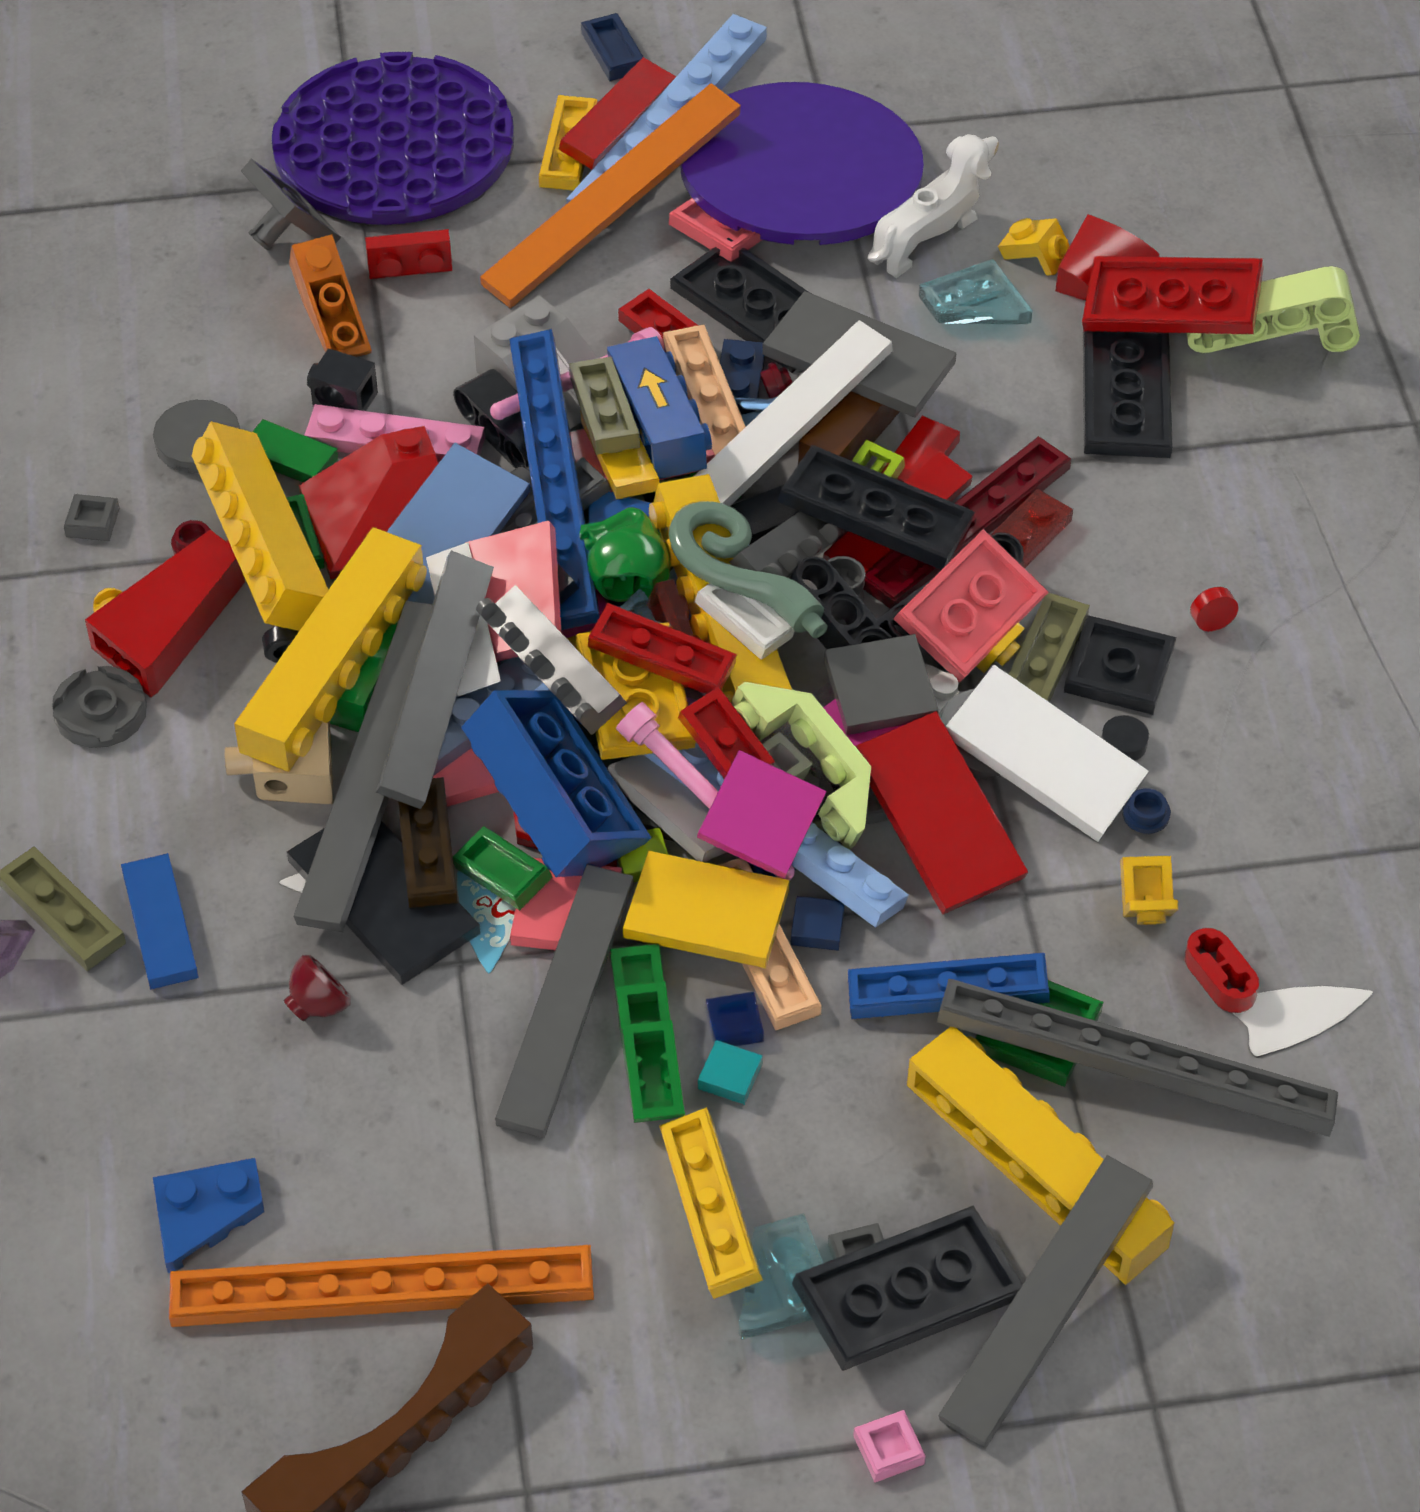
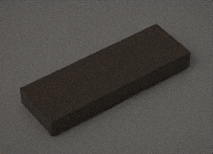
[398,777,458,908]

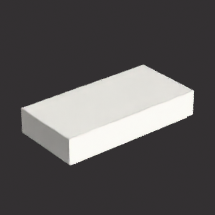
[695,584,795,660]

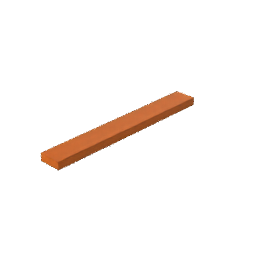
[480,83,741,309]
[169,1245,594,1327]

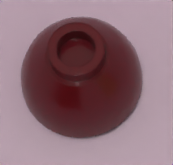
[283,955,351,1022]

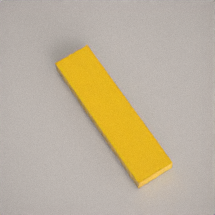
[659,1107,763,1299]

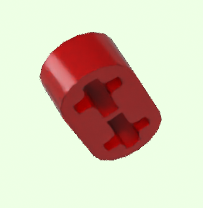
[1185,928,1259,1013]

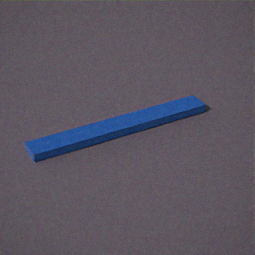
[509,329,600,630]

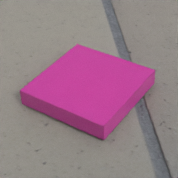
[697,750,826,879]

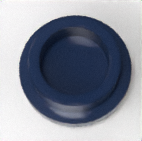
[1122,788,1171,834]

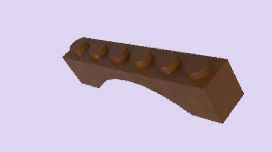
[241,1283,533,1512]

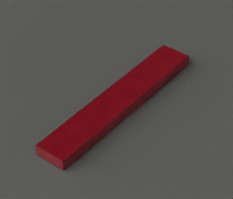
[863,436,1071,609]

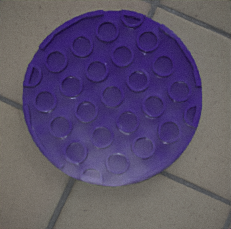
[272,52,514,225]
[680,82,924,245]

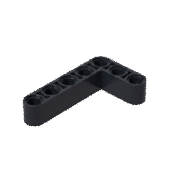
[789,533,1024,650]

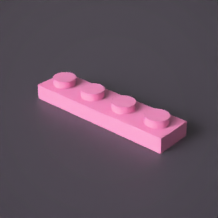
[304,404,485,464]

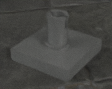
[241,159,341,250]

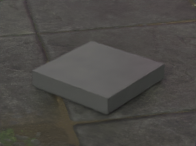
[824,634,939,735]

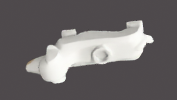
[868,134,999,278]

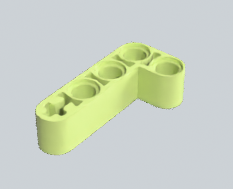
[1186,266,1360,353]

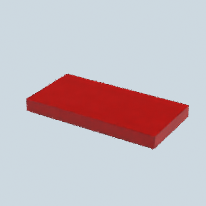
[1082,256,1264,334]
[855,711,1028,915]

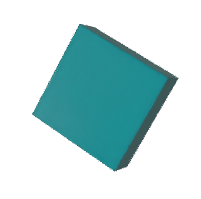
[698,1040,763,1105]

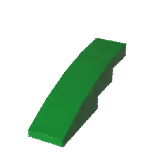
[610,944,685,1123]

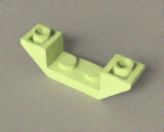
[731,682,871,849]

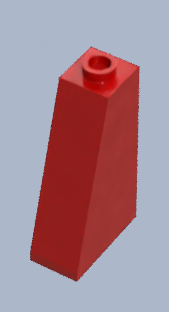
[85,529,245,698]

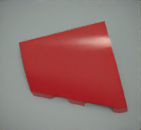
[1055,214,1160,301]

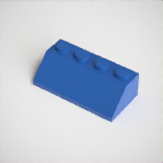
[461,690,652,877]

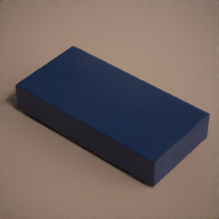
[581,13,643,82]

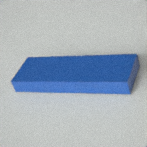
[121,853,199,990]

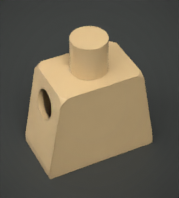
[225,722,334,804]

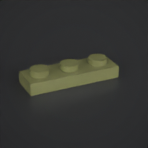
[569,357,640,455]
[1009,593,1090,702]
[0,846,126,971]

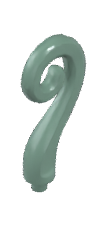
[669,501,828,638]

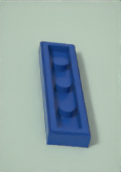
[848,953,1050,1019]

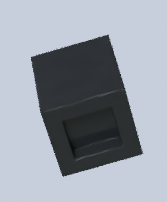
[307,348,378,411]

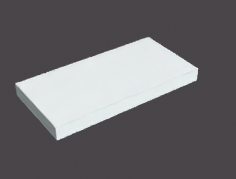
[946,665,1149,842]

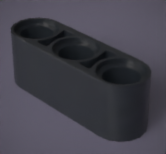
[453,369,529,469]

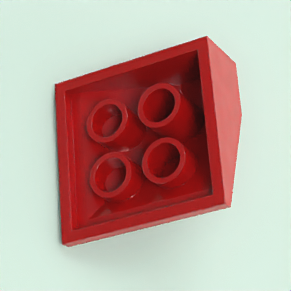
[299,426,438,579]

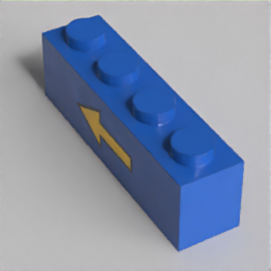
[607,336,712,479]

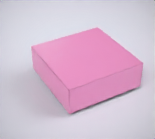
[853,1410,926,1483]

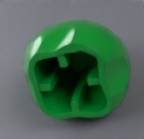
[579,507,671,602]

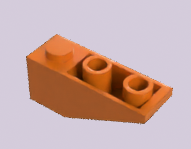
[289,234,372,357]

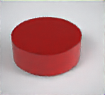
[1190,587,1239,632]

